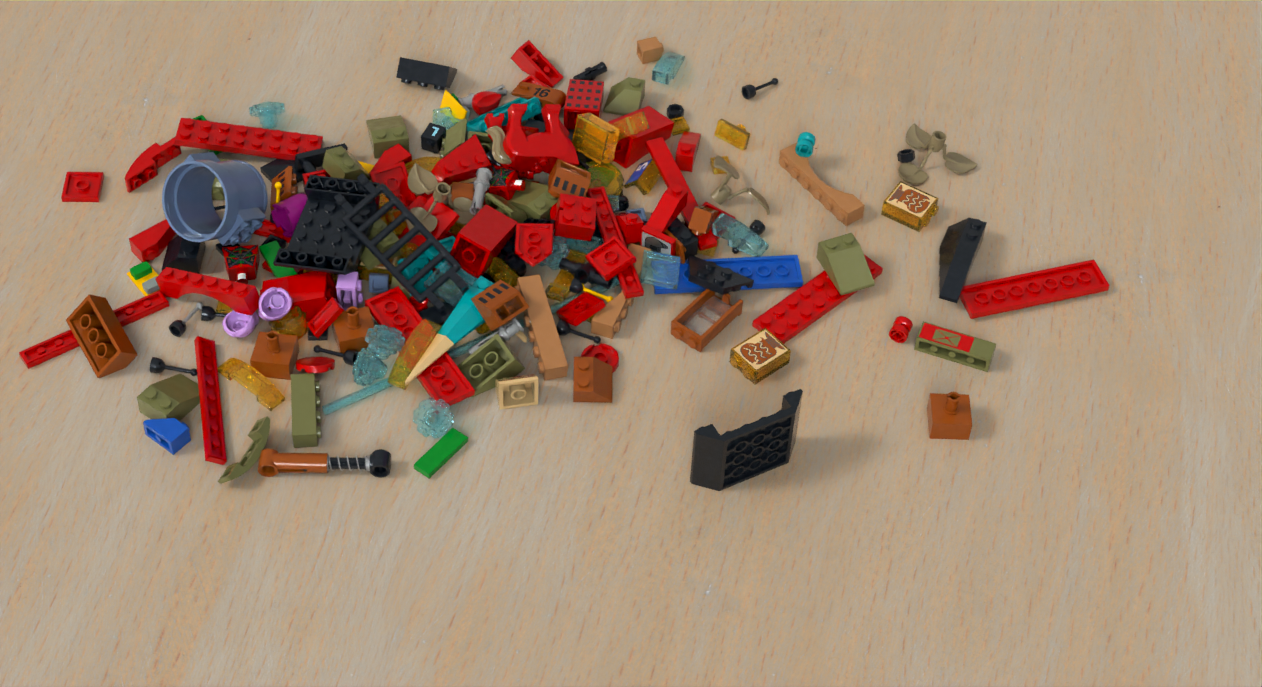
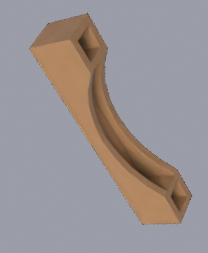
[779,142,865,226]
[591,243,653,339]

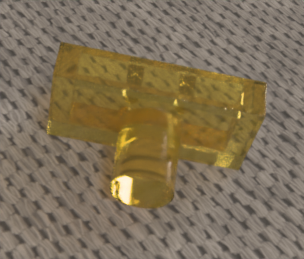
[714,119,750,151]

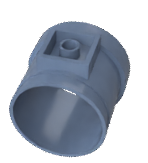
[162,152,268,246]

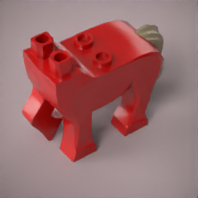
[484,104,579,175]

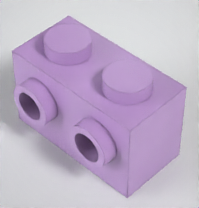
[336,272,363,311]

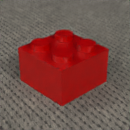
[554,193,597,241]

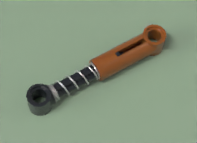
[258,449,391,478]

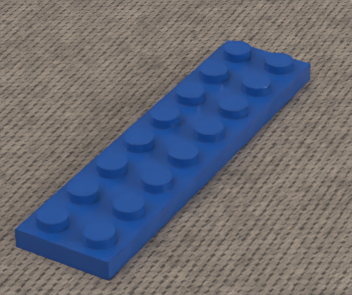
[651,255,803,294]

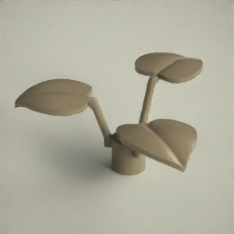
[898,123,977,185]
[711,155,770,215]
[406,163,478,235]

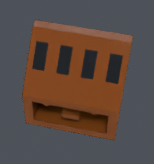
[548,159,591,198]
[270,166,298,211]
[471,280,529,331]

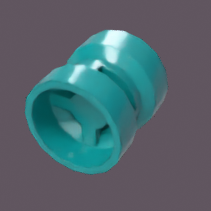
[795,132,816,157]

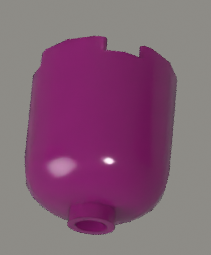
[271,193,308,238]

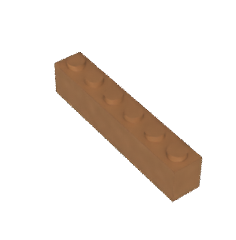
[514,274,568,381]

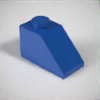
[143,418,191,455]

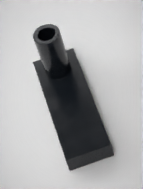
[294,143,348,173]

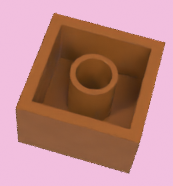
[332,306,378,354]
[250,331,299,380]
[927,392,972,440]

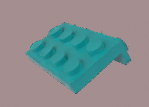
[467,97,542,133]

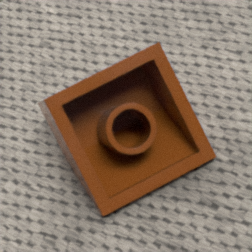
[573,357,612,403]

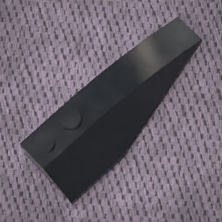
[939,218,987,303]

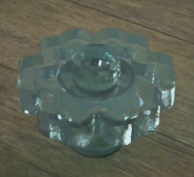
[249,102,285,129]
[538,236,570,270]
[365,325,406,360]
[352,346,387,386]
[413,398,454,438]

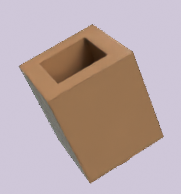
[637,37,664,64]

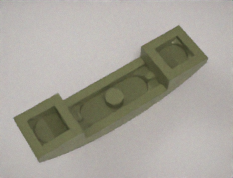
[218,416,270,484]

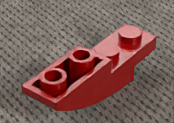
[125,137,181,193]

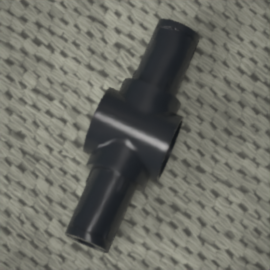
[559,257,613,289]

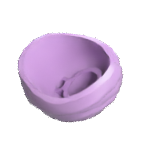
[258,287,292,321]
[222,310,259,338]

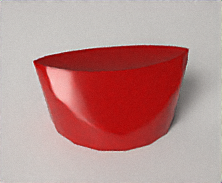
[472,91,502,115]

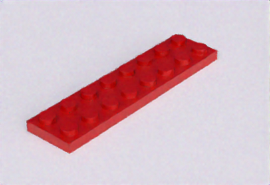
[175,118,323,160]
[752,255,883,345]
[960,260,1110,319]
[365,286,475,411]

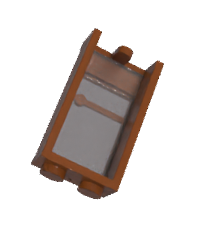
[671,289,743,352]

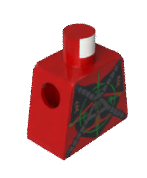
[484,165,525,201]
[222,245,260,284]

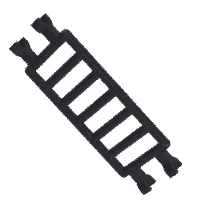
[334,173,469,314]

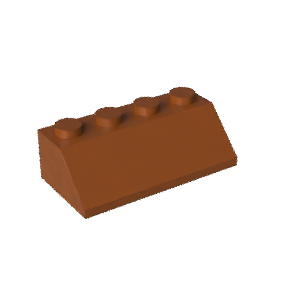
[66,295,138,378]

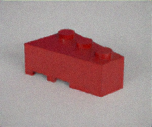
[431,134,491,185]

